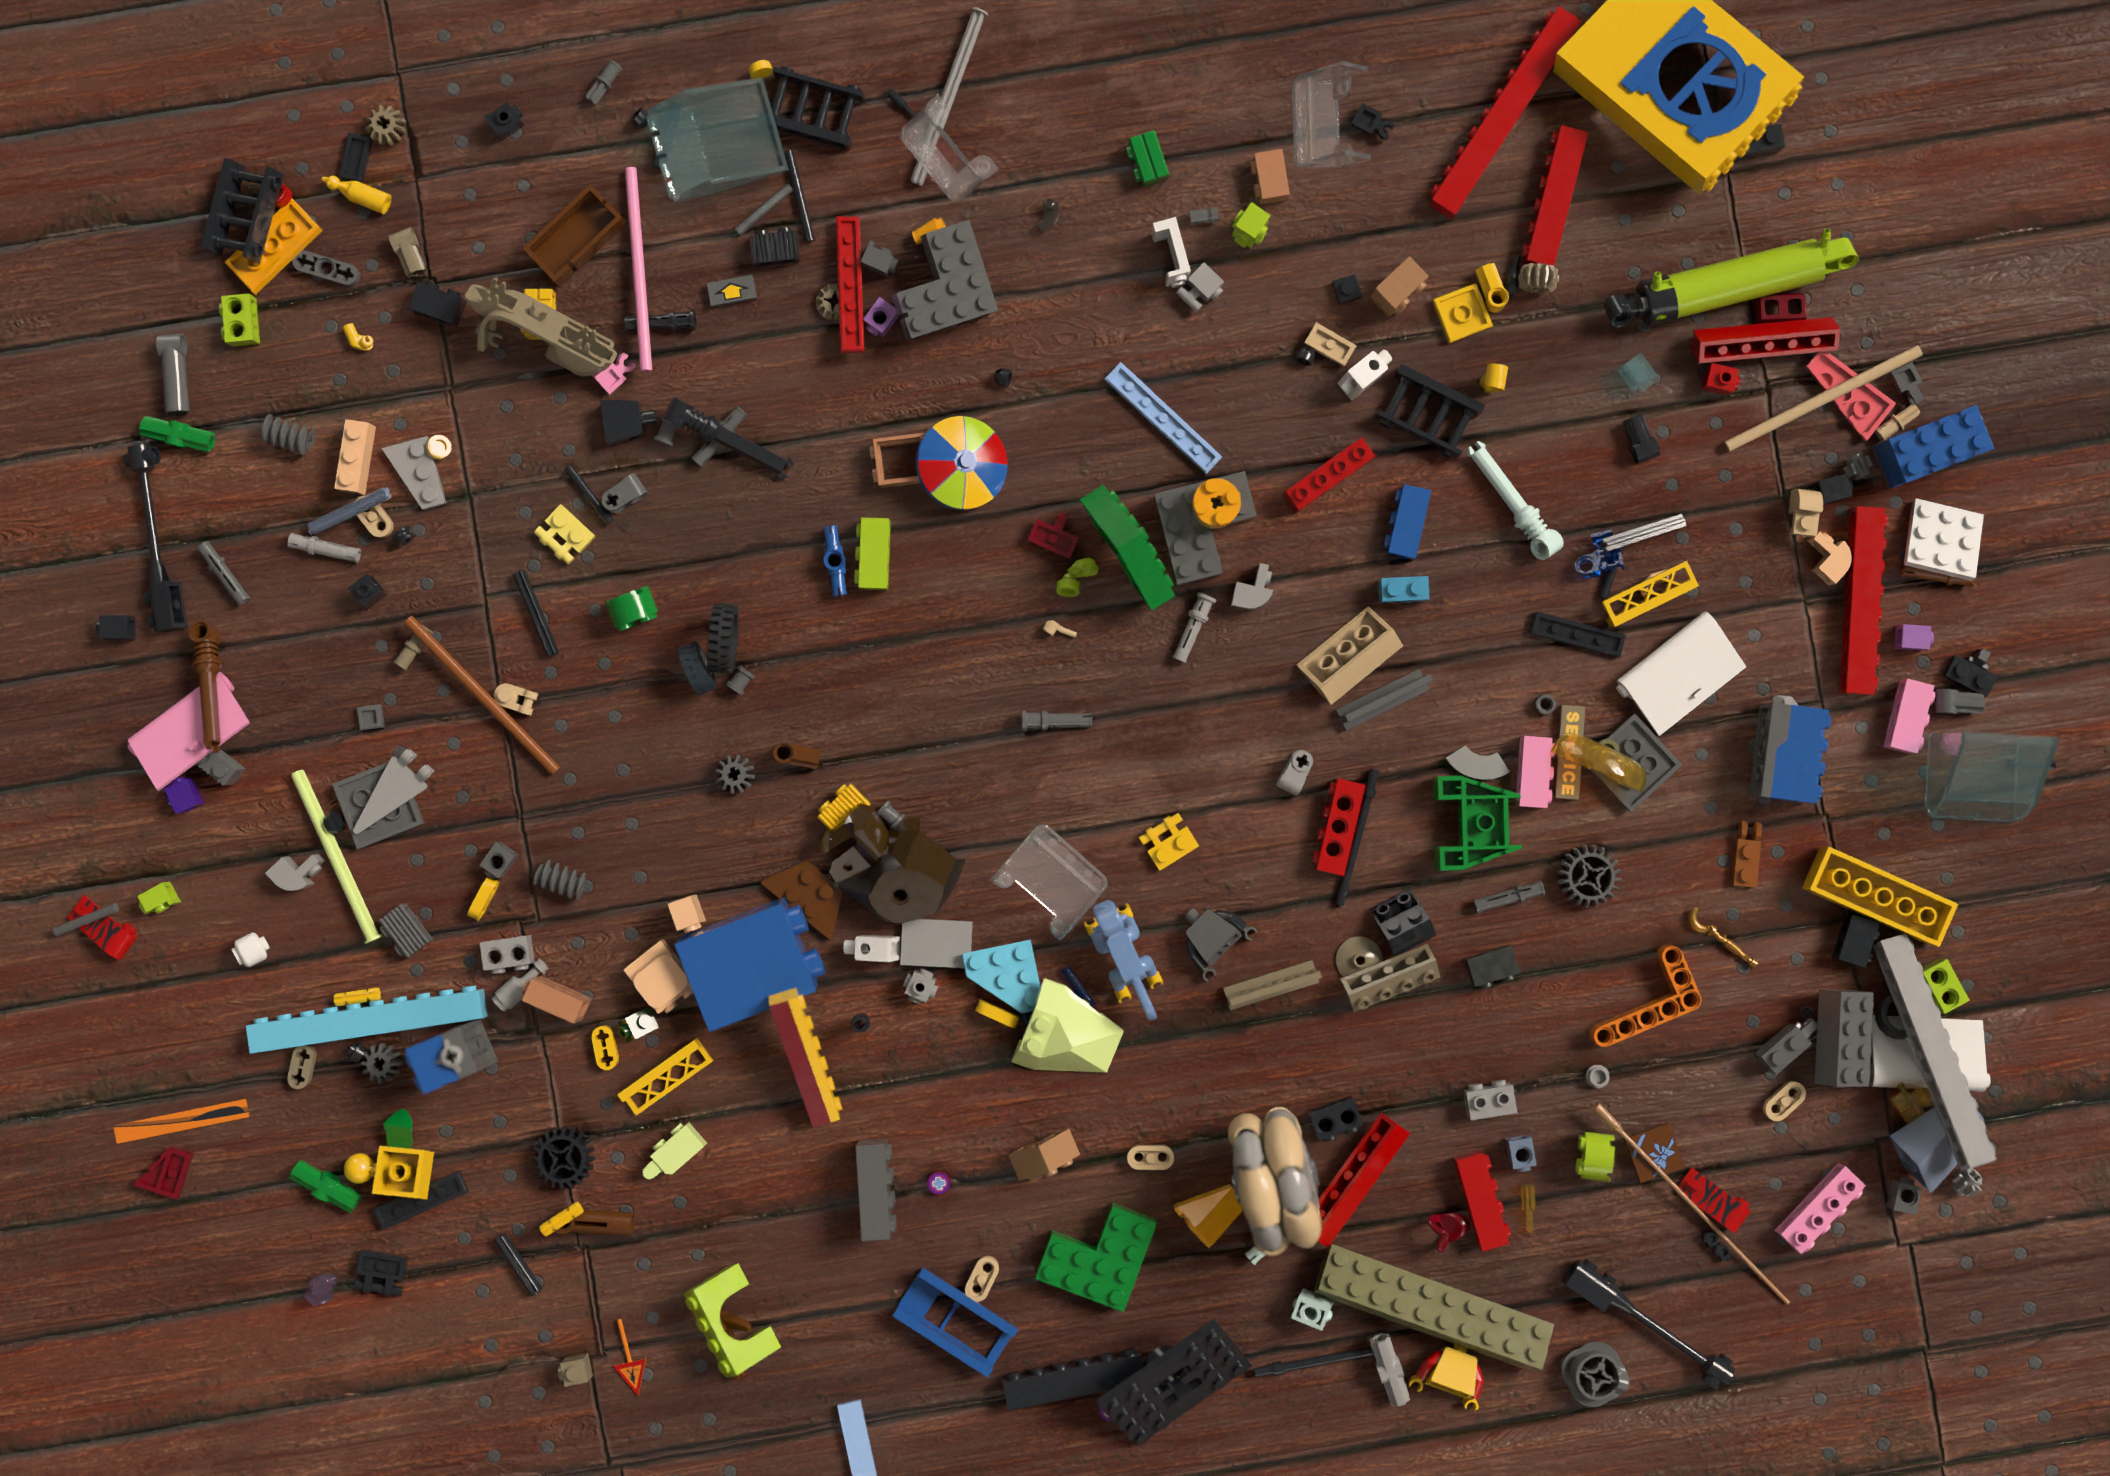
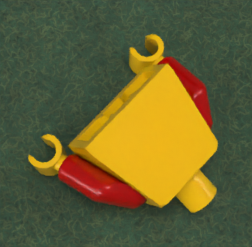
[1409,1344,1484,1411]

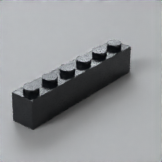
[1003,1348,1144,1411]

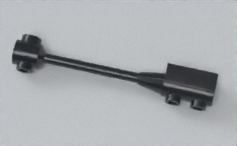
[123,444,188,632]
[1561,1259,1735,1390]

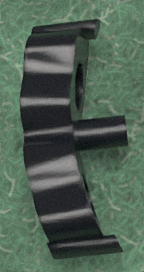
[1701,1232,1731,1262]

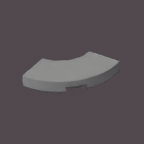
[1445,746,1510,780]

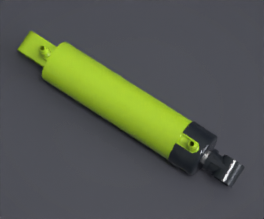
[1603,229,1858,327]

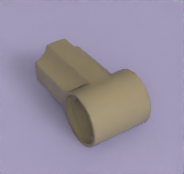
[389,227,427,278]

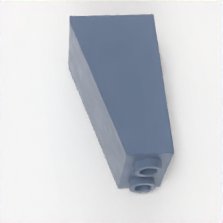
[1890,1102,1986,1193]

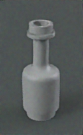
[492,958,549,1012]

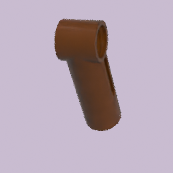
[552,1207,634,1236]

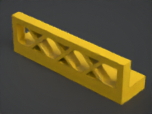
[1602,561,1699,627]
[618,1038,713,1116]

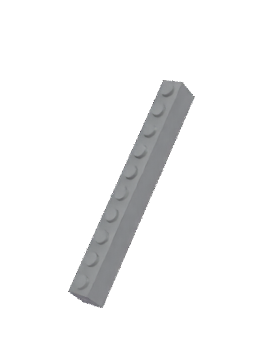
[1872,934,1996,1171]

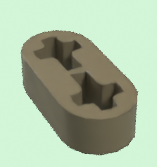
[287,1045,317,1089]

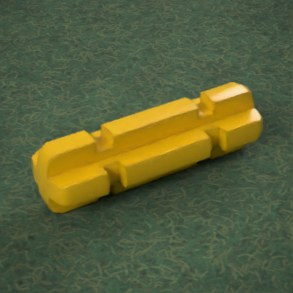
[334,988,381,1006]
[539,1202,584,1236]

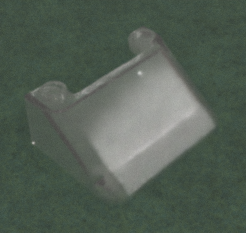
[990,825,1108,941]

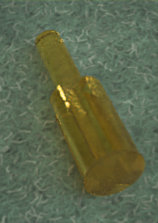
[1520,1184,1536,1233]

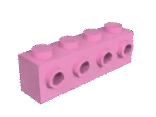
[1774,1163,1866,1254]

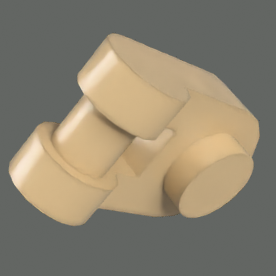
[494,684,538,716]

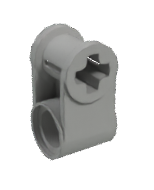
[1276,750,1313,796]

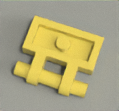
[534,504,596,564]

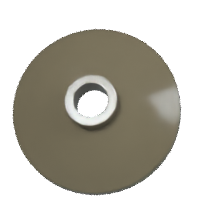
[1336,936,1383,977]

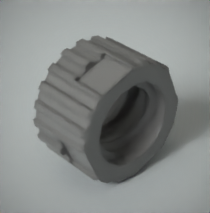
[1534,694,1556,715]

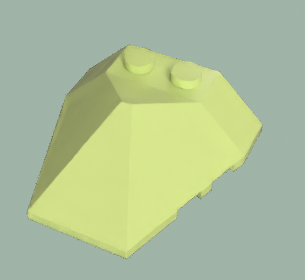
[1011,978,1124,1073]

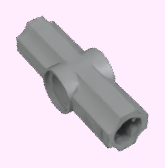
[1369,1333,1410,1407]

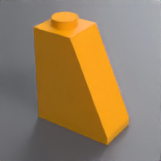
[1173,1184,1243,1248]

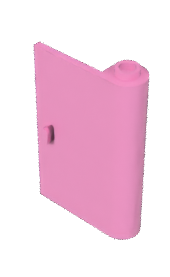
[127,672,250,790]

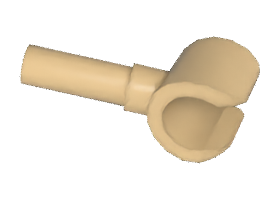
[1043,620,1077,638]

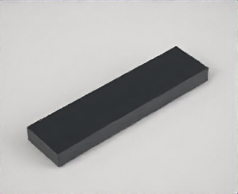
[1529,611,1626,658]
[372,1170,469,1230]

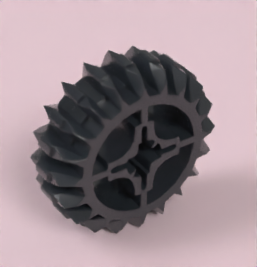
[531,1126,596,1190]

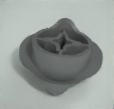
[1559,1341,1630,1407]

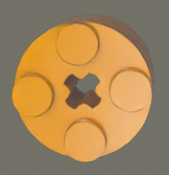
[1192,479,1241,529]

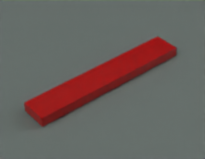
[836,216,864,353]

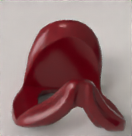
[1428,1212,1470,1253]

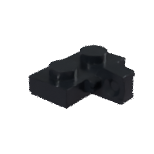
[1943,648,1998,697]

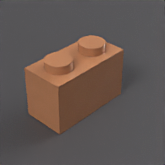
[1250,149,1290,204]

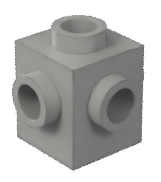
[903,968,939,1004]

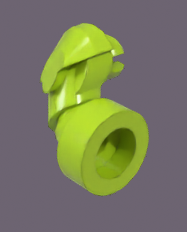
[1056,558,1098,597]

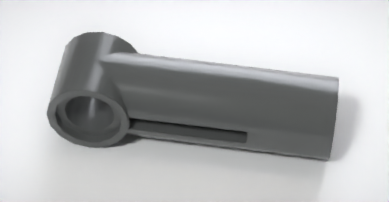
[156,333,190,415]

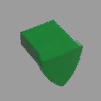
[383,1109,413,1149]

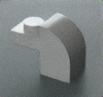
[1230,563,1273,610]
[265,854,325,891]

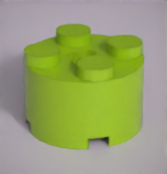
[1575,1132,1615,1182]

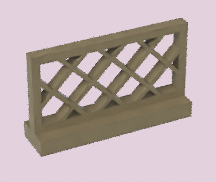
[1223,960,1322,1010]

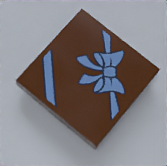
[1624,1122,1685,1183]

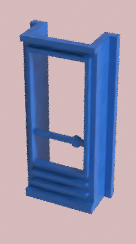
[893,1267,1018,1377]

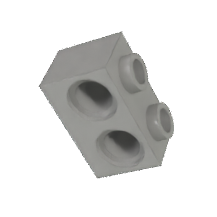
[480,935,535,974]

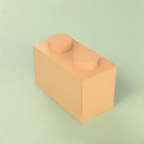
[668,894,706,933]

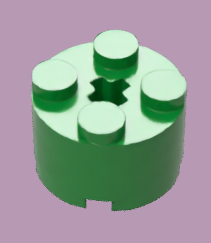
[604,585,659,632]

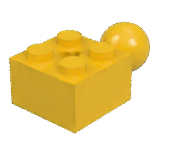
[344,1146,434,1199]

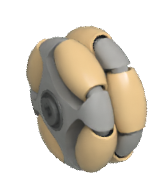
[1228,1107,1321,1256]

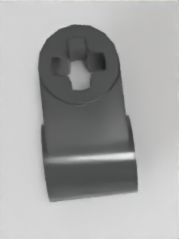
[602,473,648,513]

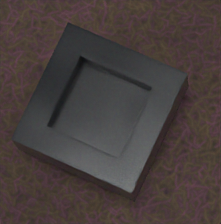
[1332,274,1362,305]

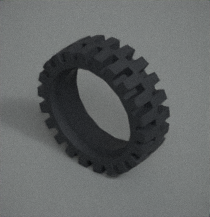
[708,603,739,673]

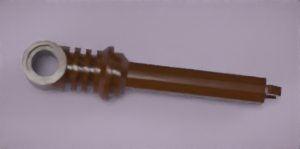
[188,620,222,754]

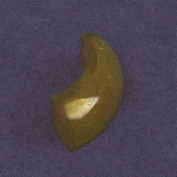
[1551,732,1647,793]

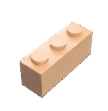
[334,419,376,495]

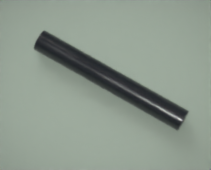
[564,464,614,525]
[1599,531,1625,600]

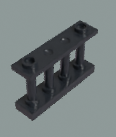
[759,66,865,151]
[200,158,284,264]
[1374,364,1485,459]

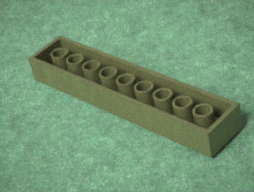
[1313,1244,1554,1373]

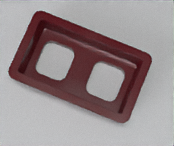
[1753,293,1807,324]

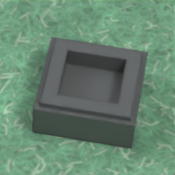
[357,704,385,731]

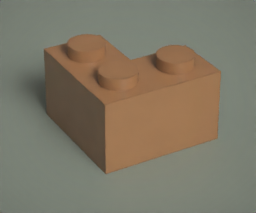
[1370,256,1429,317]
[1008,1129,1080,1182]

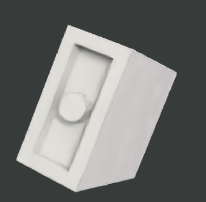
[1151,217,1191,288]

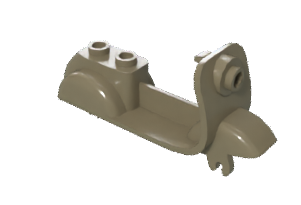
[465,277,617,377]

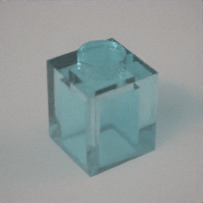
[1617,353,1657,392]

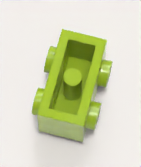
[1232,202,1271,248]

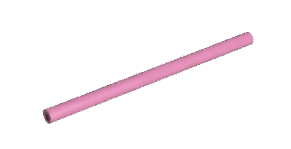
[625,167,652,373]

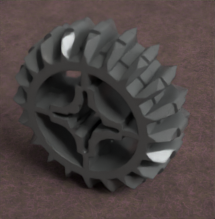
[1557,845,1621,908]

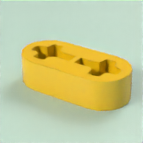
[467,876,499,921]
[975,999,1020,1028]
[592,1025,619,1070]

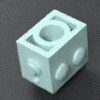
[1291,1288,1334,1331]

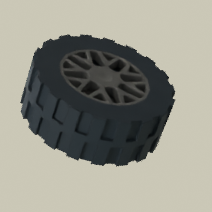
[678,641,717,696]

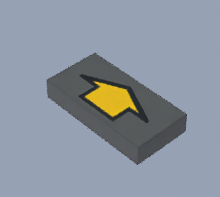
[707,275,757,307]

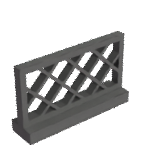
[1335,669,1433,731]

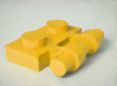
[1139,813,1199,871]

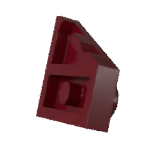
[134,1146,194,1199]

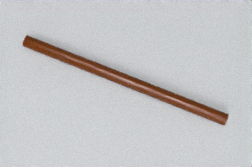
[403,616,560,775]

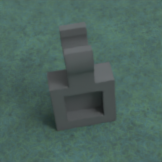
[1889,362,1924,405]

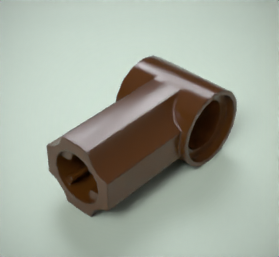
[773,743,821,769]

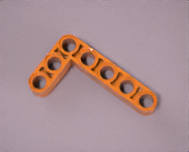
[1589,945,1701,1047]

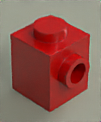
[1701,363,1740,396]

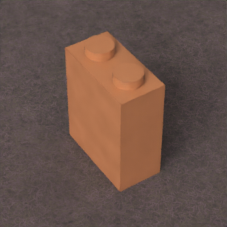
[521,976,592,1024]

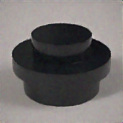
[323,811,345,834]
[346,1041,367,1064]

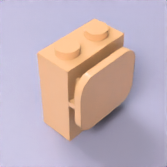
[624,939,694,1014]

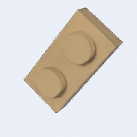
[1304,322,1356,367]

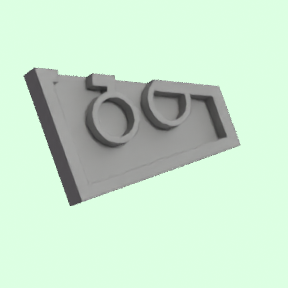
[382,436,447,510]

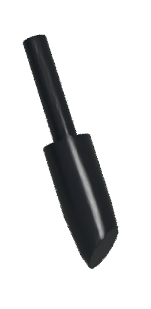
[888,88,921,123]

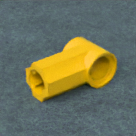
[1475,263,1509,312]
[1479,364,1508,394]

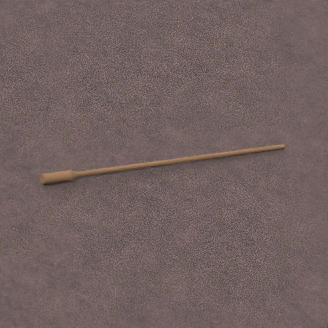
[1592,1102,1790,1305]

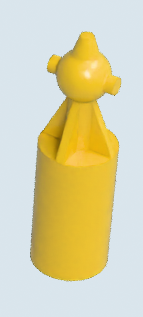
[321,176,391,214]

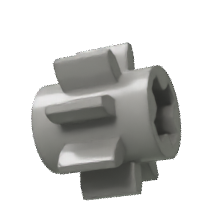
[1952,1168,1982,1197]

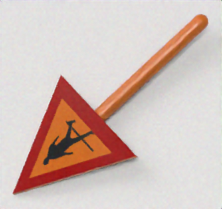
[613,1319,646,1396]

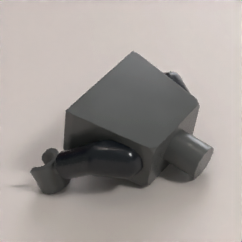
[1184,908,1258,982]

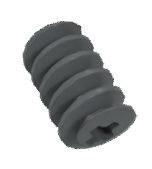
[262,414,316,455]
[533,859,586,901]

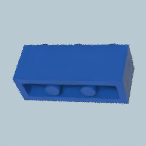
[1383,484,1432,561]

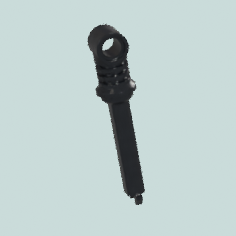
[662,397,794,479]

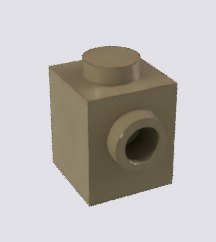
[558,1353,593,1387]

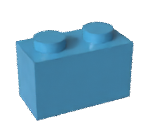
[1378,576,1429,604]

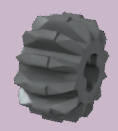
[715,755,755,794]
[360,1043,403,1084]

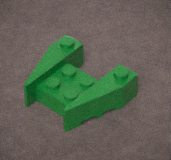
[1432,776,1522,871]

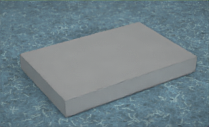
[900,919,973,968]

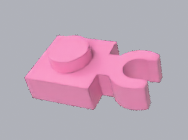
[593,353,636,395]

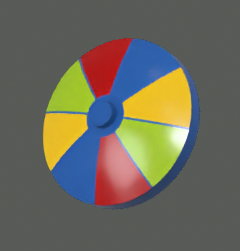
[915,416,1008,510]

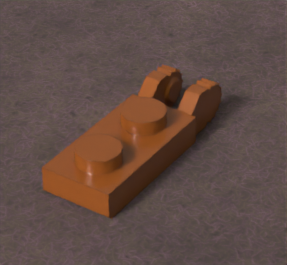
[1731,821,1762,888]

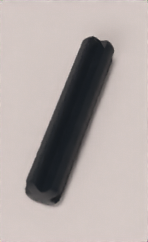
[494,1233,542,1296]

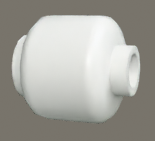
[232,933,270,967]

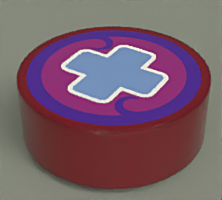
[927,1171,951,1195]

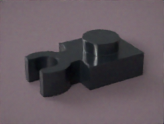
[1350,103,1395,140]

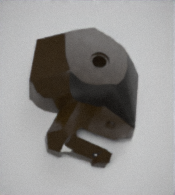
[818,803,967,923]

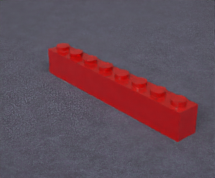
[1839,506,1888,695]

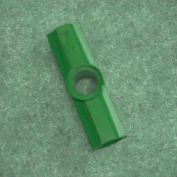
[139,416,215,452]
[289,1160,362,1213]

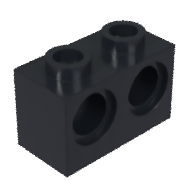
[1307,1095,1363,1142]

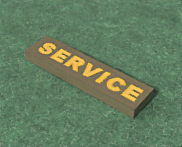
[1554,705,1585,800]

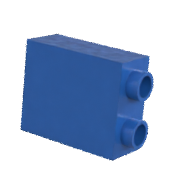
[675,897,826,1032]

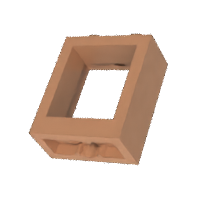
[869,432,926,488]

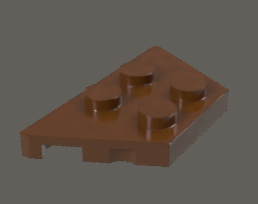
[761,860,843,940]

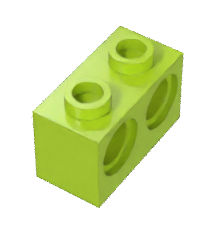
[219,294,260,347]
[1923,958,1970,1014]

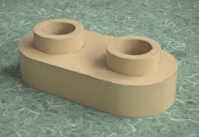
[356,496,393,538]
[1763,1081,1806,1121]
[1127,1145,1174,1170]
[965,1256,999,1302]

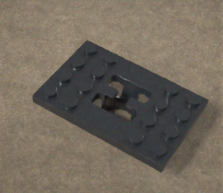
[1096,1318,1252,1447]

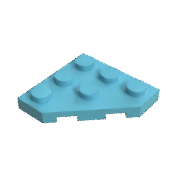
[961,940,1040,1014]

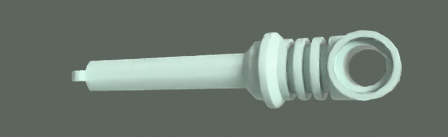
[1467,441,1563,560]

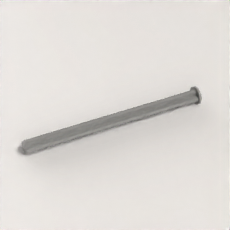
[911,7,988,186]

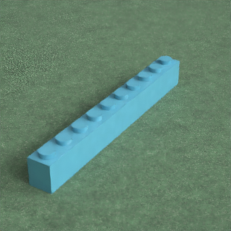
[246,985,488,1054]

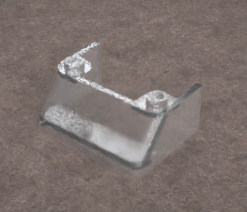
[1292,61,1371,168]

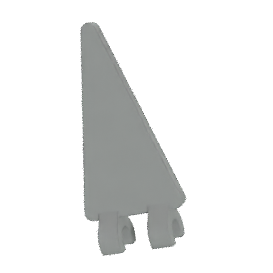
[353,749,435,834]

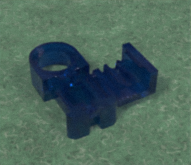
[1575,529,1625,579]

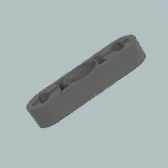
[292,250,361,287]

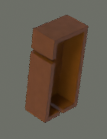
[523,184,627,287]

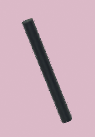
[784,150,815,243]

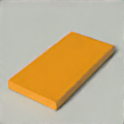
[225,199,323,295]

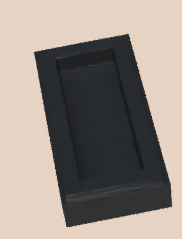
[338,132,373,183]

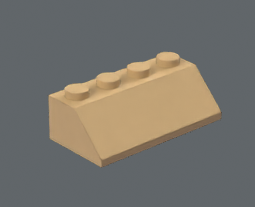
[1297,606,1403,705]

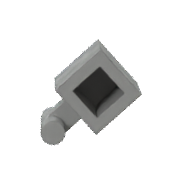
[1176,263,1224,312]

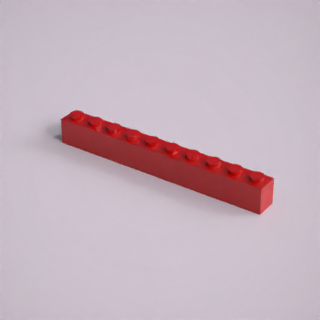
[1429,6,1582,220]

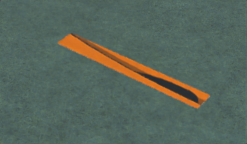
[114,1099,249,1144]

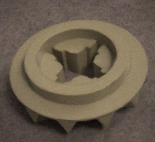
[816,283,839,321]

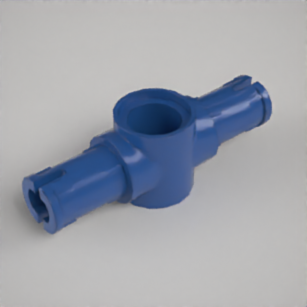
[823,525,847,597]

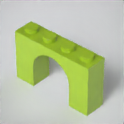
[684,1263,781,1378]

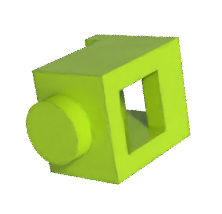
[137,882,181,914]

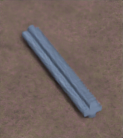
[307,487,391,535]

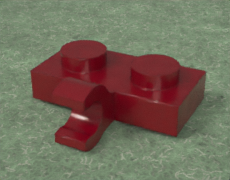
[1027,511,1079,559]

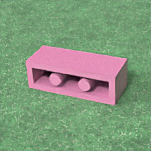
[1883,679,1935,754]
[1515,736,1555,808]

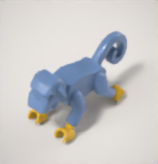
[1084,900,1163,1021]

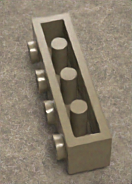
[1341,944,1440,1012]

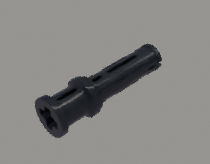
[624,309,697,332]

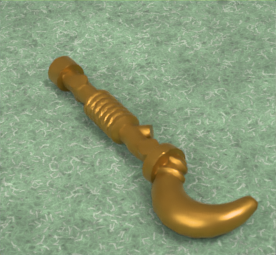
[1688,907,1758,969]

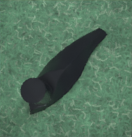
[1505,255,1521,300]

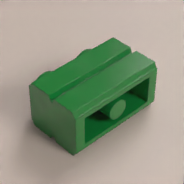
[1125,130,1169,187]

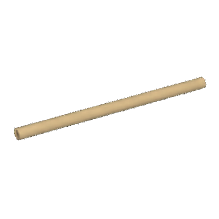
[1724,345,1923,452]

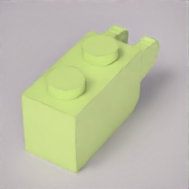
[643,1123,707,1180]

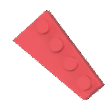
[1805,351,1896,441]

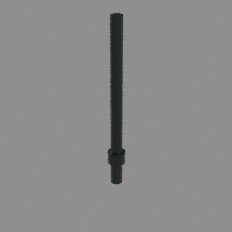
[1335,769,1379,906]
[1254,1344,1393,1378]

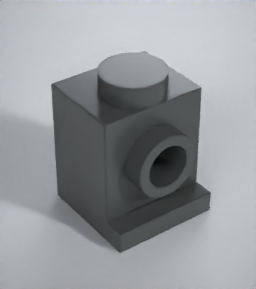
[861,240,899,278]

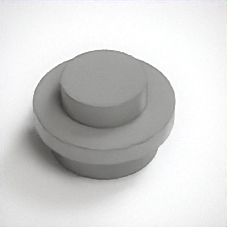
[1586,1065,1610,1088]

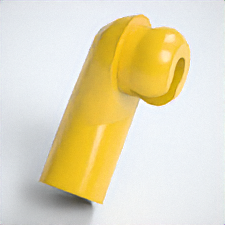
[342,323,373,351]

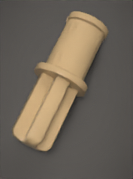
[1874,404,1920,442]

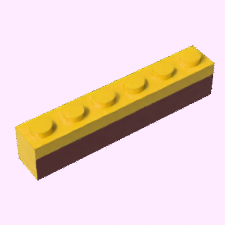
[769,988,843,1128]

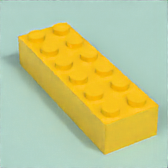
[1802,846,1958,947]

